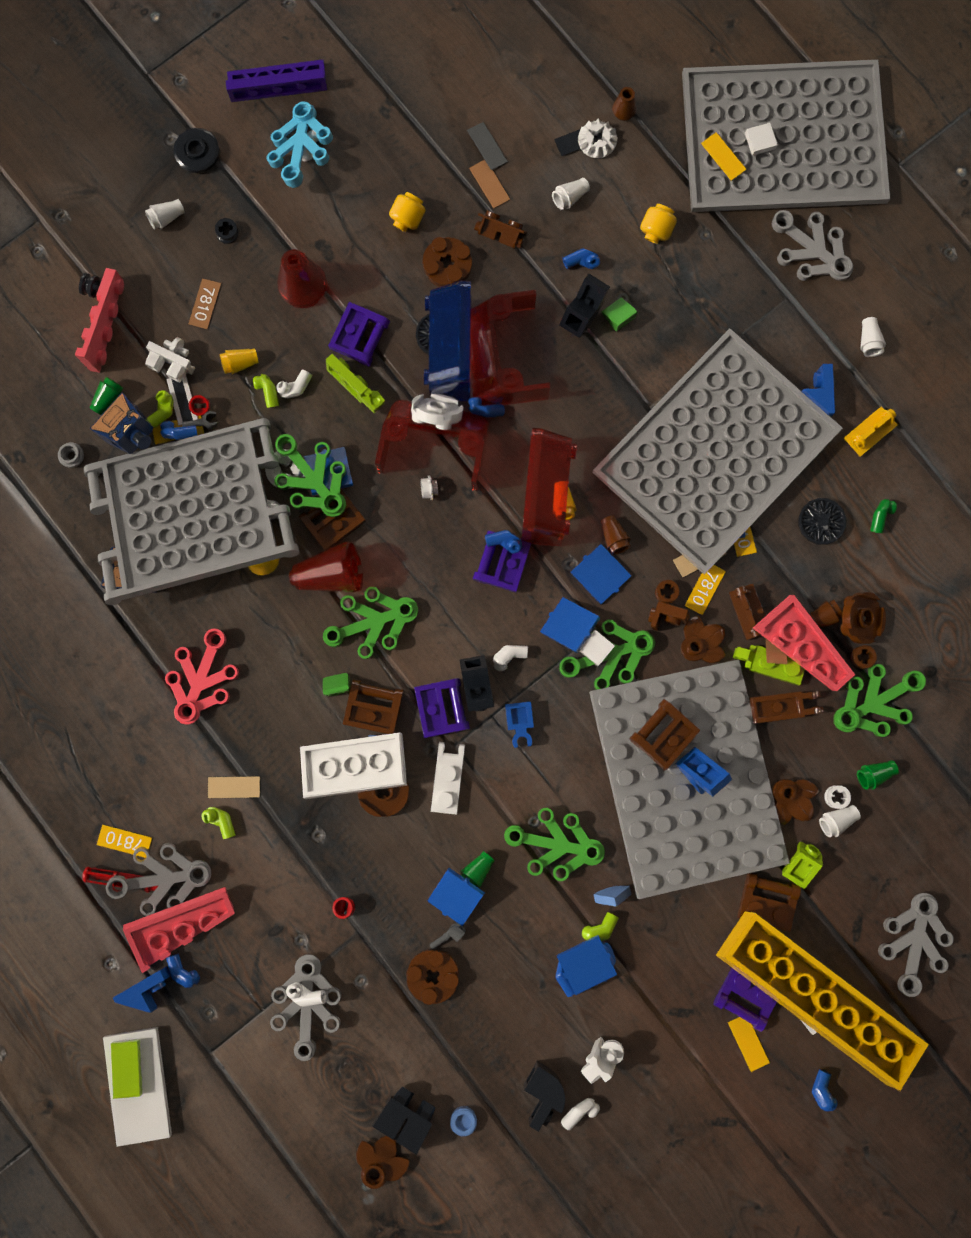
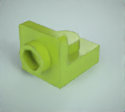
[782,841,823,889]

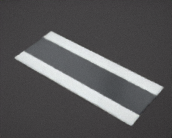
[166,375,198,425]

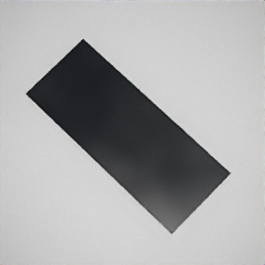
[554,129,603,156]

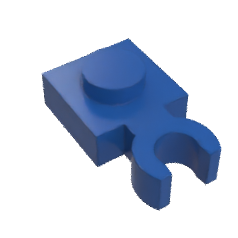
[505,702,534,748]

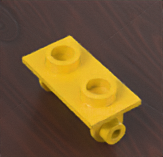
[844,406,898,457]

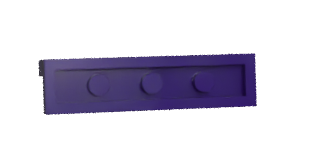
[226,60,327,102]

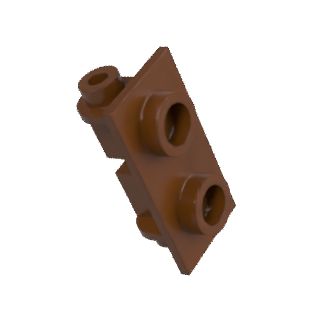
[474,210,527,249]
[729,584,765,640]

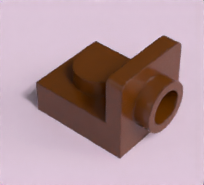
[648,602,690,631]

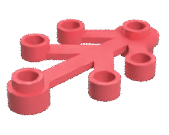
[165,629,239,725]

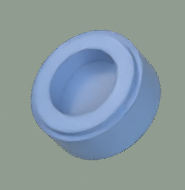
[450,1106,477,1136]

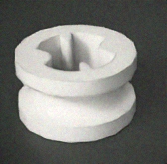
[824,785,851,809]

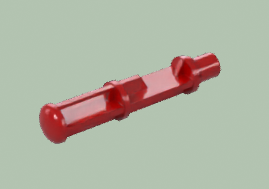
[82,867,158,893]

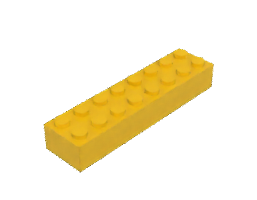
[716,911,929,1091]

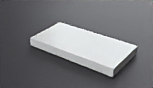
[300,733,407,799]
[103,1027,172,1147]

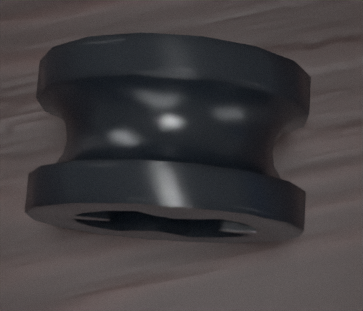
[215,218,238,244]
[79,273,100,298]

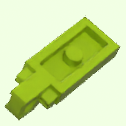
[326,354,385,413]
[733,645,805,686]

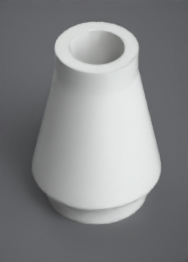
[552,178,590,210]
[145,199,185,230]
[860,317,886,357]
[819,805,861,837]

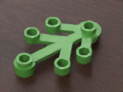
[274,434,347,517]
[323,587,418,659]
[559,619,655,690]
[833,664,926,737]
[504,808,605,881]

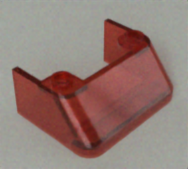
[462,290,550,405]
[375,400,489,491]
[521,428,577,546]

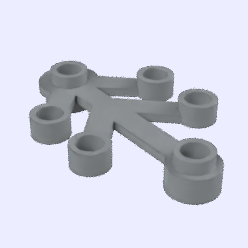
[772,210,853,281]
[106,843,212,916]
[878,893,954,997]
[270,954,341,1061]

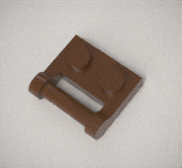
[298,489,366,552]
[343,679,404,734]
[629,699,700,770]
[737,873,801,932]

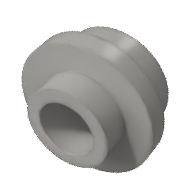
[58,442,84,468]

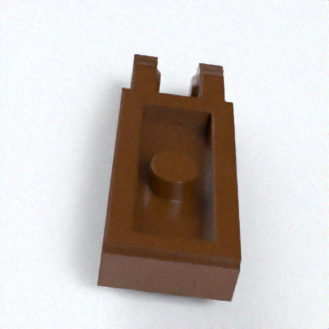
[749,691,824,724]

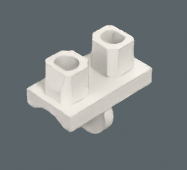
[145,337,195,383]
[581,1037,624,1084]

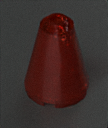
[277,249,327,308]
[289,542,363,592]

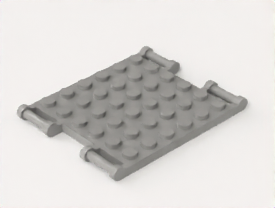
[84,418,299,605]

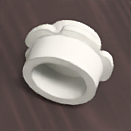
[421,475,438,501]

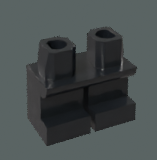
[372,1086,436,1155]

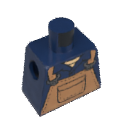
[90,393,153,454]

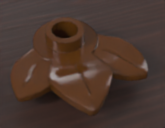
[681,616,726,663]
[772,779,819,825]
[356,1136,409,1189]

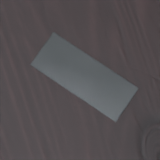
[467,122,508,170]

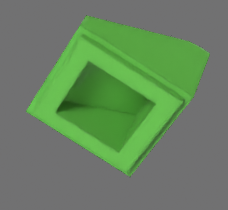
[601,297,638,332]
[323,673,351,697]

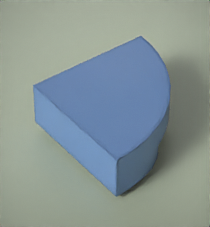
[594,886,631,907]

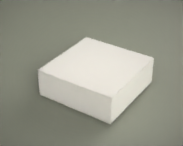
[745,123,777,156]
[579,630,615,666]

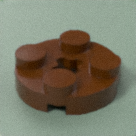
[423,237,472,288]
[841,592,886,644]
[357,779,409,817]
[406,949,459,1005]

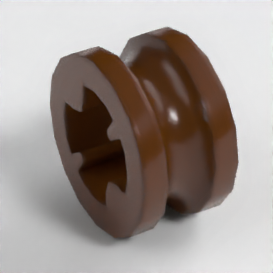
[655,580,679,604]
[850,645,877,669]

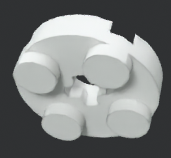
[411,394,463,430]

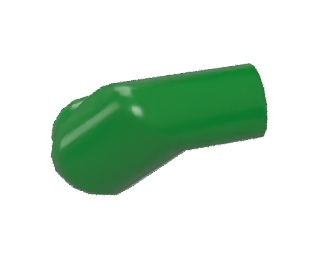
[870,499,897,533]

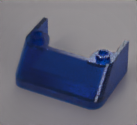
[424,281,472,401]

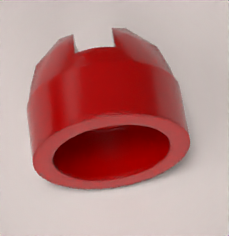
[189,395,210,416]
[332,897,355,919]

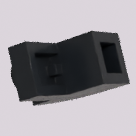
[559,274,610,338]
[459,655,494,712]
[524,1061,565,1132]

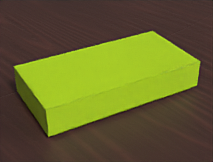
[111,1039,142,1099]

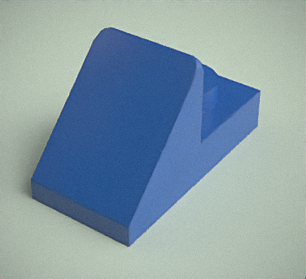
[801,364,835,417]
[676,747,732,797]
[113,967,171,1013]

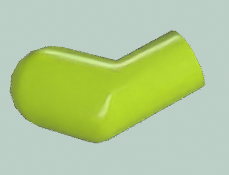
[253,374,279,408]
[147,390,174,428]
[202,807,236,840]
[582,912,619,942]

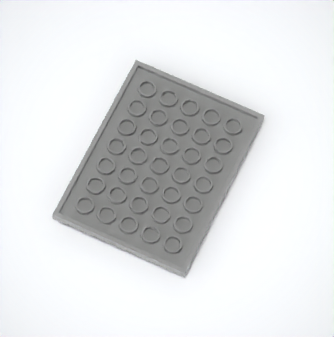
[682,60,890,212]
[592,328,842,575]
[589,660,790,899]

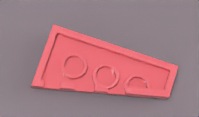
[75,268,124,373]
[753,595,855,691]
[123,887,235,973]

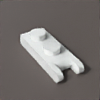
[431,742,465,815]

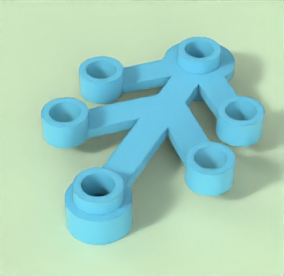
[267,102,333,188]

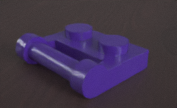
[328,302,390,367]
[473,531,531,593]
[414,678,470,738]
[713,968,777,1032]

